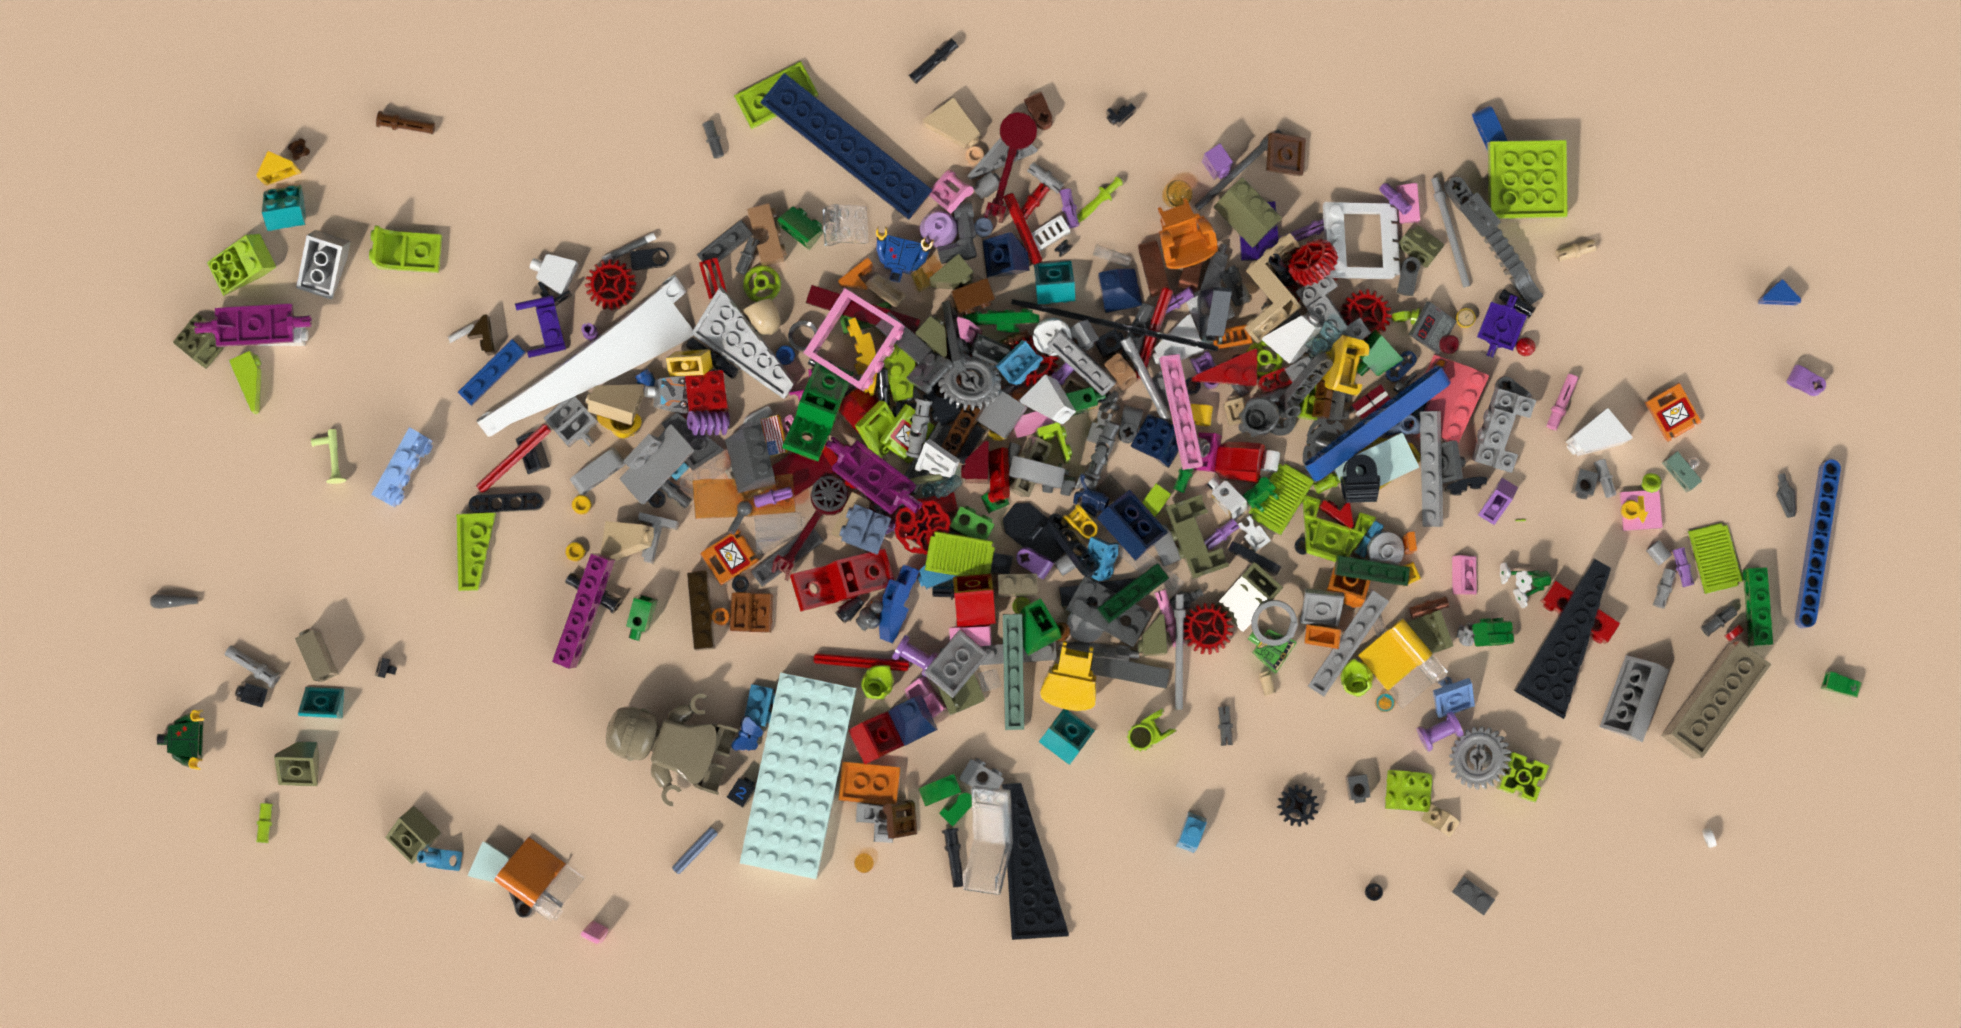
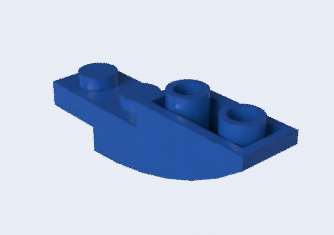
[879,565,919,644]

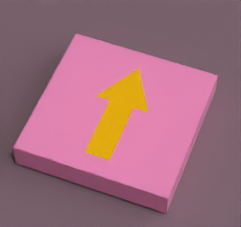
[1620,490,1662,531]

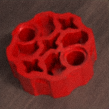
[894,498,951,555]

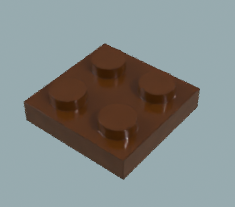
[1266,132,1306,177]

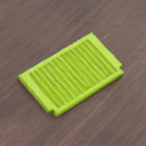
[1248,463,1314,535]
[1688,523,1743,594]
[925,531,995,576]

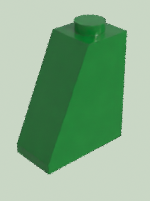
[919,774,961,807]

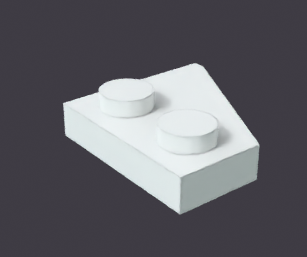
[915,439,960,477]

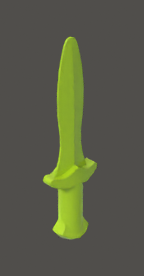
[1077,177,1123,223]

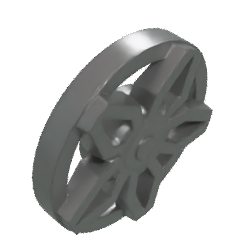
[811,476,847,512]

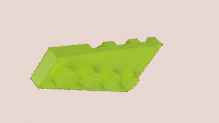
[456,513,496,591]

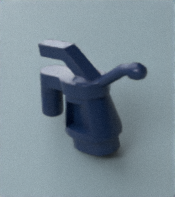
[1073,474,1110,517]

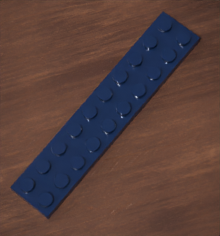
[760,73,933,220]

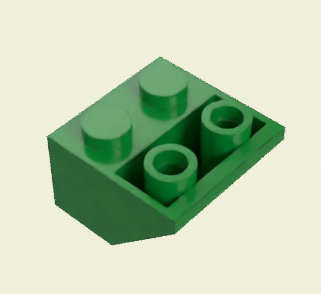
[1019,598,1062,656]

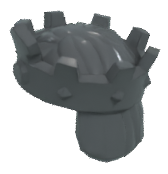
[1238,396,1280,437]

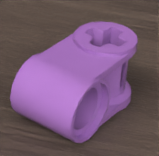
[1190,351,1219,389]
[1786,365,1826,396]
[1016,547,1054,579]

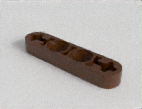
[941,402,984,458]

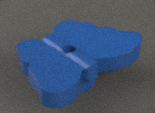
[731,716,763,751]

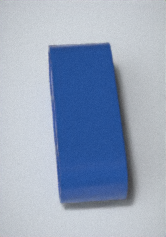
[1472,106,1508,151]

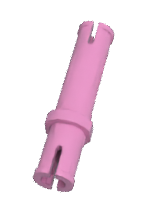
[1546,374,1578,431]
[1154,589,1185,647]

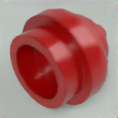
[1516,337,1536,357]

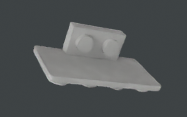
[620,425,694,504]

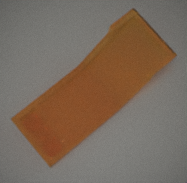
[692,474,796,519]

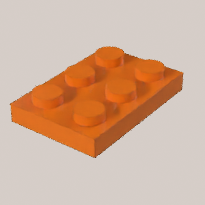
[839,762,900,805]

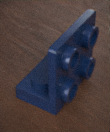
[1131,414,1179,468]

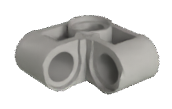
[856,803,893,843]

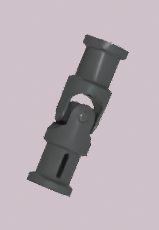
[1085,420,1121,479]

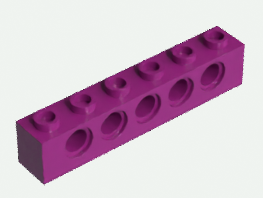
[552,553,615,669]

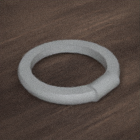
[1251,600,1298,646]

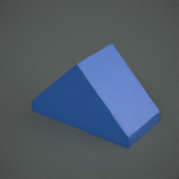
[1758,279,1801,306]

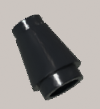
[835,596,864,623]

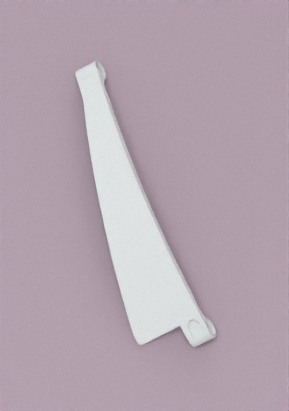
[476,275,693,437]

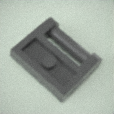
[906,350,954,394]

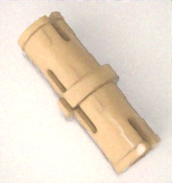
[1556,239,1596,262]

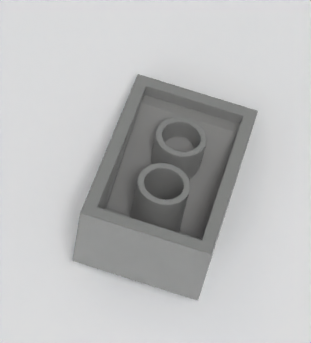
[296,230,351,300]

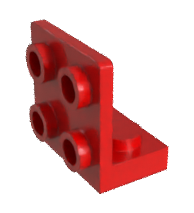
[685,370,729,413]

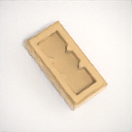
[866,273,907,308]

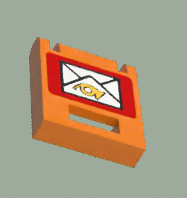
[1645,383,1701,442]
[700,529,760,586]

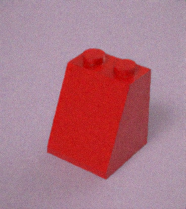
[953,574,996,627]

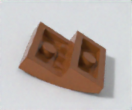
[730,593,773,633]

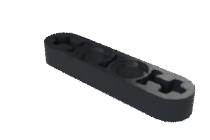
[468,493,544,513]
[1046,513,1098,577]

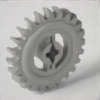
[938,354,1001,411]
[1449,726,1511,790]

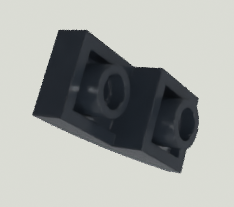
[949,420,986,465]
[1445,477,1487,496]

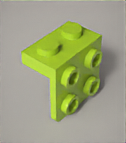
[1385,770,1432,812]

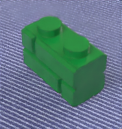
[1472,617,1514,647]

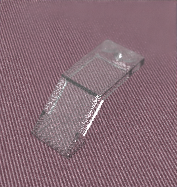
[963,786,1013,895]

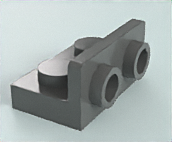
[1459,192,1501,237]

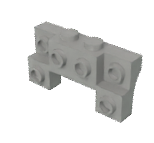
[1296,275,1371,349]
[1471,387,1536,473]

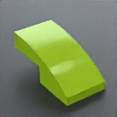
[1142,484,1171,517]

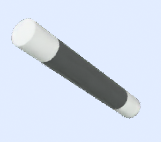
[602,233,656,263]

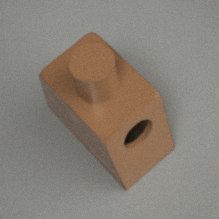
[1100,352,1137,393]

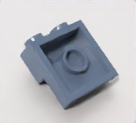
[839,504,891,555]

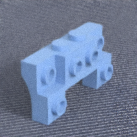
[371,427,433,508]

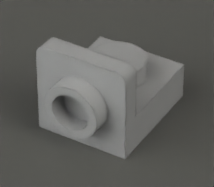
[1285,356,1314,383]

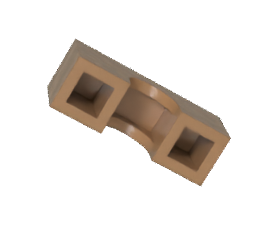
[747,203,787,266]

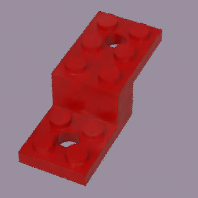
[790,549,895,612]

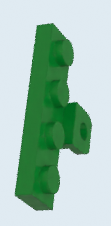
[963,309,1040,333]

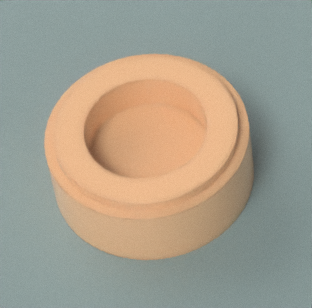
[966,146,985,166]

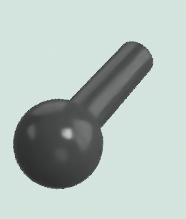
[728,501,752,535]

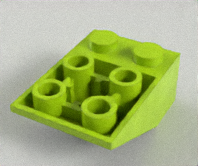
[207,234,276,296]

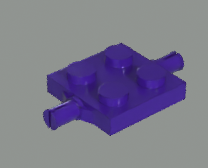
[1477,295,1527,358]

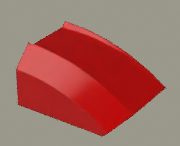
[1215,441,1265,483]

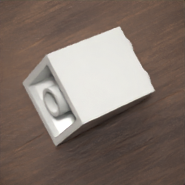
[1566,408,1633,456]

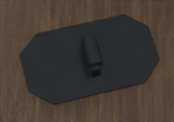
[1003,503,1067,562]

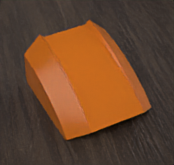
[1326,556,1370,608]

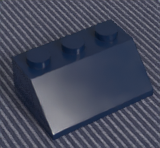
[1097,490,1168,561]

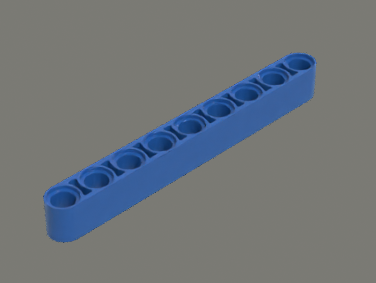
[1304,366,1451,481]
[1794,459,1841,628]

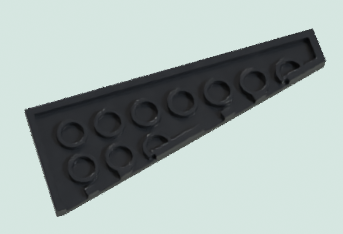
[1514,558,1611,719]
[1002,783,1069,940]

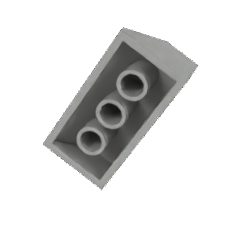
[1599,655,1669,742]

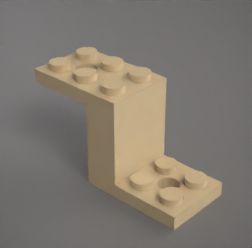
[1244,233,1301,344]

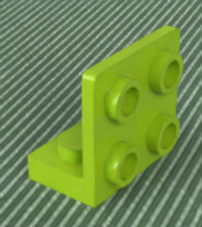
[1036,422,1072,464]

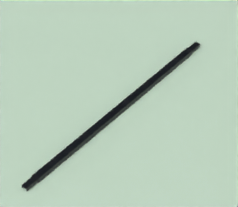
[1011,299,1218,352]

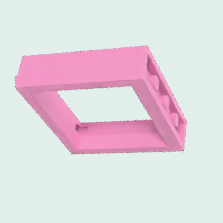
[803,288,905,392]

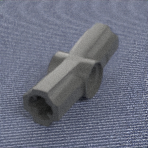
[1121,303,1155,361]

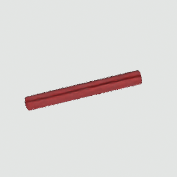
[1134,287,1173,379]
[476,424,551,493]
[814,653,909,671]

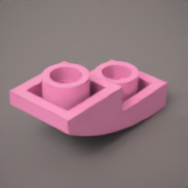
[949,625,992,646]

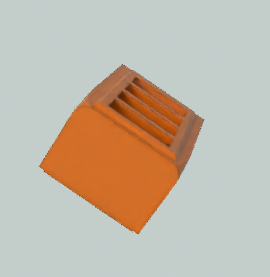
[1213,324,1253,349]

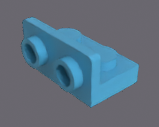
[1087,536,1119,581]
[745,684,776,727]

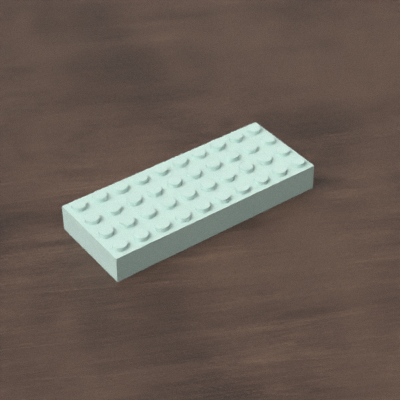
[740,673,857,879]

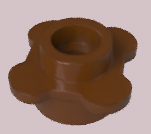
[288,138,310,160]

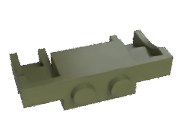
[1165,494,1229,579]

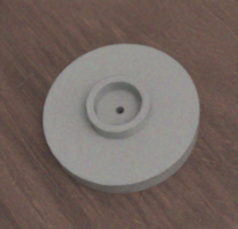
[1367,531,1404,565]

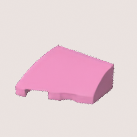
[905,677,947,718]

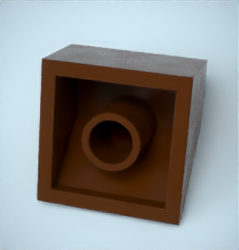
[950,278,995,316]

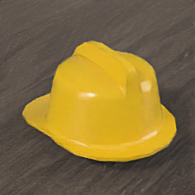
[596,413,642,439]

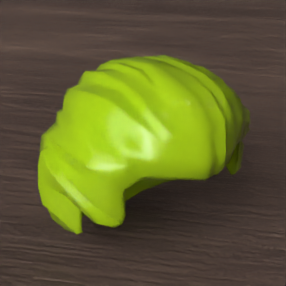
[1340,659,1373,697]
[861,665,894,699]

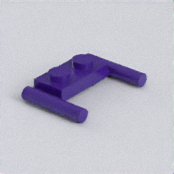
[515,295,566,358]

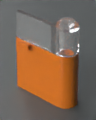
[494,837,585,922]

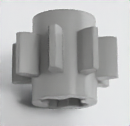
[1456,622,1475,646]

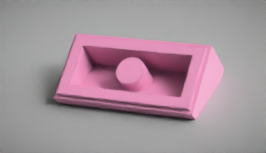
[1396,183,1420,224]
[957,317,983,346]
[1014,411,1053,438]
[1452,555,1477,595]

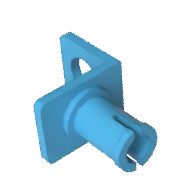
[417,847,462,871]

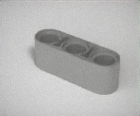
[570,448,625,495]
[1009,456,1066,488]

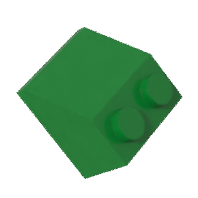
[778,206,824,250]

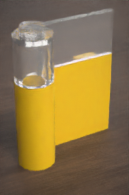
[1358,618,1448,709]

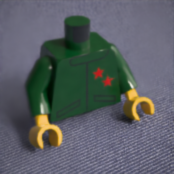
[157,709,204,770]

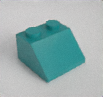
[1034,261,1076,304]
[1039,709,1095,765]

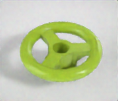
[743,265,781,302]
[1246,340,1283,378]

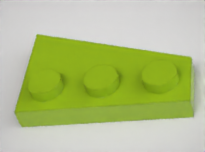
[880,344,915,403]

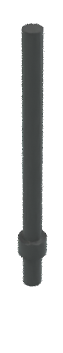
[1194,129,1282,211]

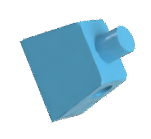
[1176,812,1207,853]

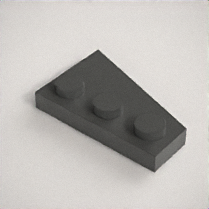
[662,413,725,471]

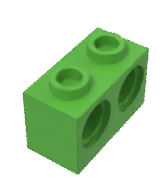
[950,506,995,540]

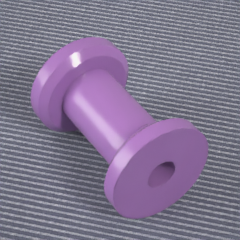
[892,635,939,677]
[1416,711,1463,752]

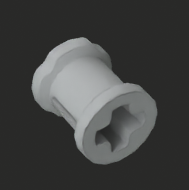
[1075,472,1099,491]

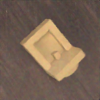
[1223,396,1245,427]

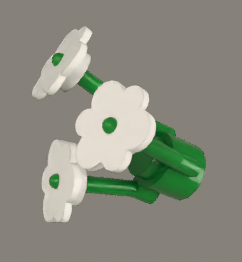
[1500,562,1551,608]

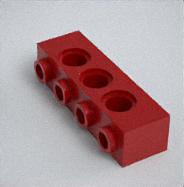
[1540,581,1621,644]

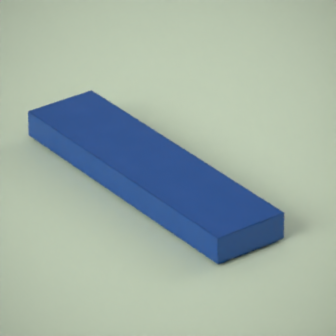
[458,339,526,406]

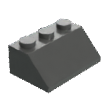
[725,424,776,493]

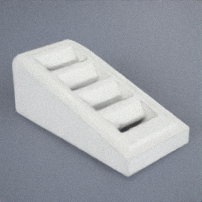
[1031,215,1070,251]

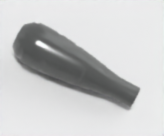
[150,594,199,609]

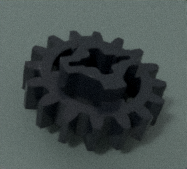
[1277,785,1319,827]

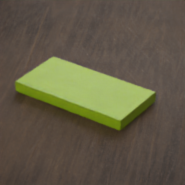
[734,61,818,130]

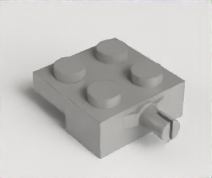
[544,396,598,447]

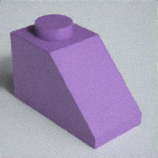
[1478,478,1518,525]

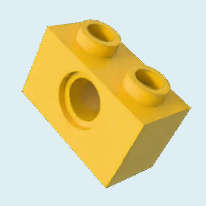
[666,350,713,376]

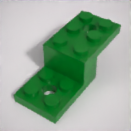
[782,362,854,461]

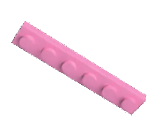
[1159,354,1203,470]

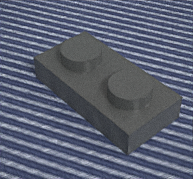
[1452,876,1495,915]

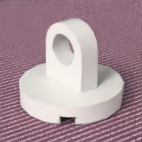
[1033,318,1071,356]

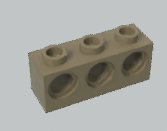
[1009,437,1053,497]

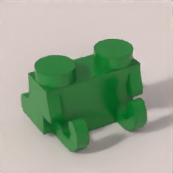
[1242,476,1279,513]

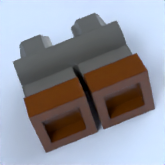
[1312,381,1352,421]

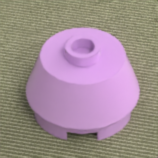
[920,210,958,248]

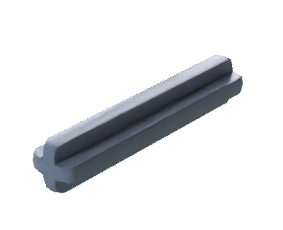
[672,827,718,874]

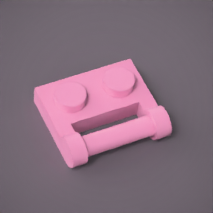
[929,170,974,214]

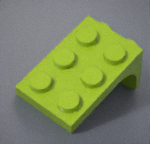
[369,225,442,273]

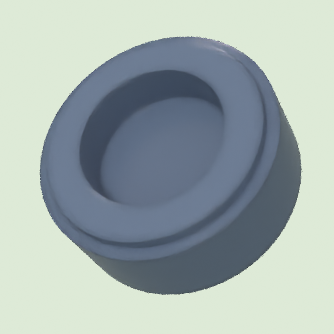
[974,217,993,237]

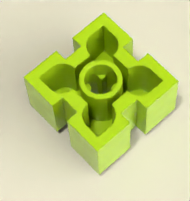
[1496,752,1549,802]

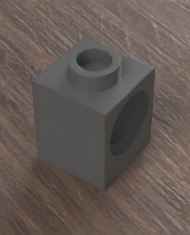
[1571,469,1599,500]
[1346,774,1370,804]

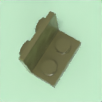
[173,313,224,369]
[1407,610,1454,654]
[938,673,985,716]

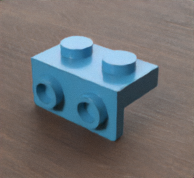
[996,340,1043,385]

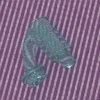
[922,475,962,498]

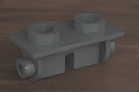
[1220,265,1251,307]

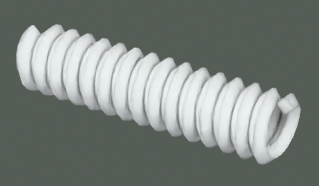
[448,324,474,343]

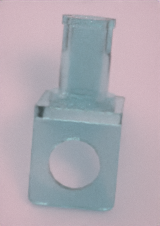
[1305,320,1341,359]

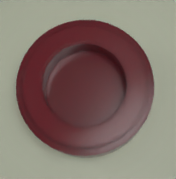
[1439,334,1459,354]

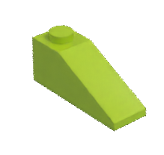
[229,351,262,414]

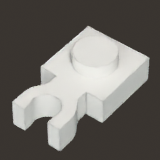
[1238,516,1271,552]

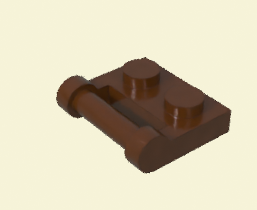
[883,800,917,839]

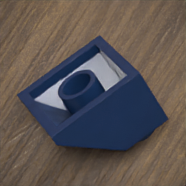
[982,232,1030,278]
[1098,269,1142,313]
[888,695,938,746]

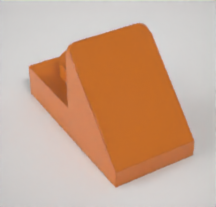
[838,257,873,290]

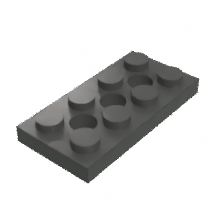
[1066,576,1152,647]

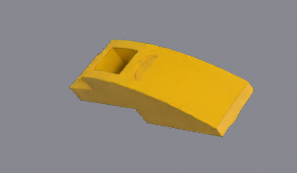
[847,318,877,396]

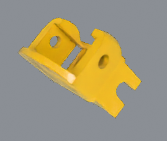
[1320,335,1370,396]
[1040,641,1096,711]

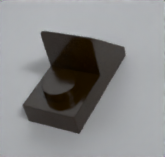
[467,314,495,356]

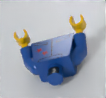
[876,226,934,283]

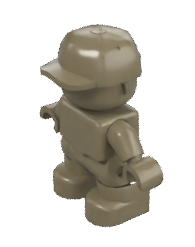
[606,693,738,806]

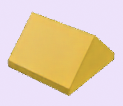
[256,151,302,186]

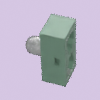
[1662,451,1702,493]

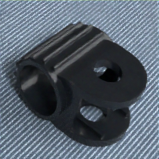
[1340,454,1380,503]

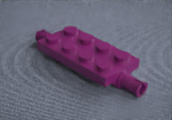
[194,304,312,347]
[826,436,922,514]

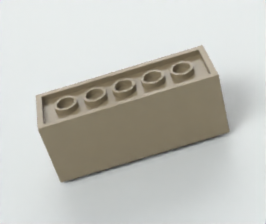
[1661,641,1771,759]

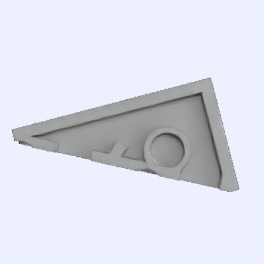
[967,138,1038,179]

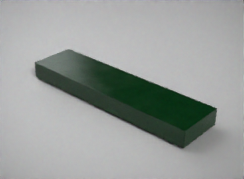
[1334,555,1410,586]
[1097,563,1169,624]

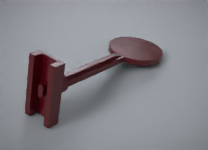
[984,112,1037,223]
[771,480,848,581]

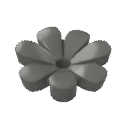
[1099,390,1120,412]

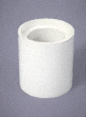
[1261,450,1281,472]

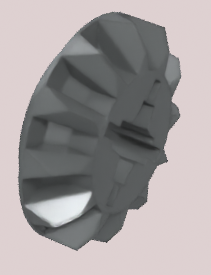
[1270,405,1296,436]

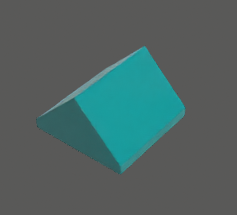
[298,687,344,719]

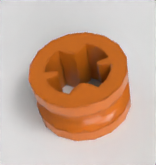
[712,608,730,625]

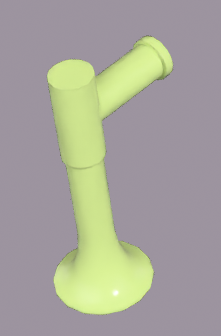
[311,429,346,484]

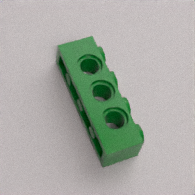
[1743,567,1773,647]

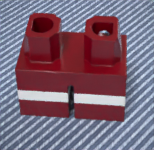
[1349,384,1391,420]

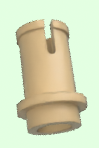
[1258,671,1276,696]

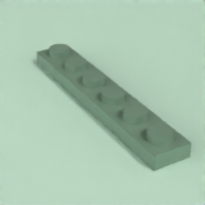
[1003,614,1024,730]

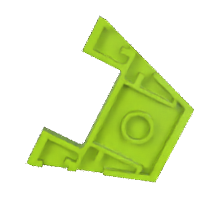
[1302,495,1376,562]

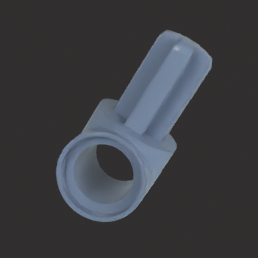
[1385,415,1420,436]

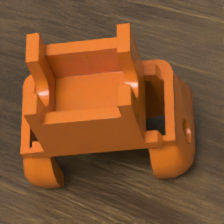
[1158,198,1218,269]

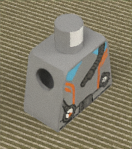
[644,376,689,414]

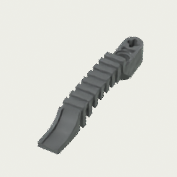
[1444,177,1543,305]

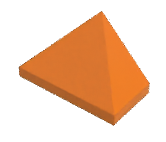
[1304,624,1341,649]

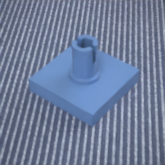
[1433,677,1475,719]

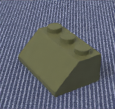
[1213,177,1282,248]

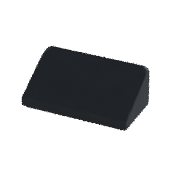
[516,432,550,475]

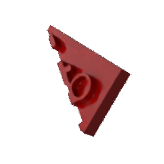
[1192,349,1257,386]

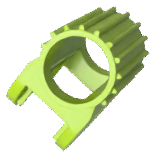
[1127,708,1177,752]

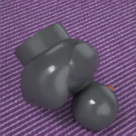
[856,600,883,631]

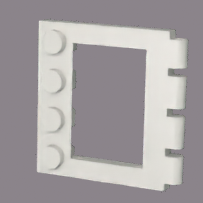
[1323,202,1401,279]

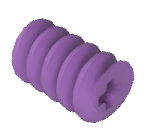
[687,411,730,435]

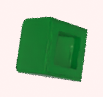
[981,488,1010,514]

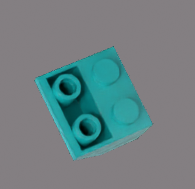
[262,185,306,231]

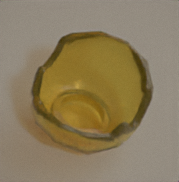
[1162,180,1193,208]

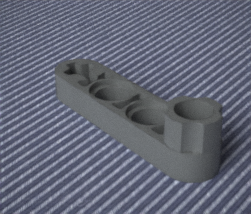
[1279,353,1333,418]

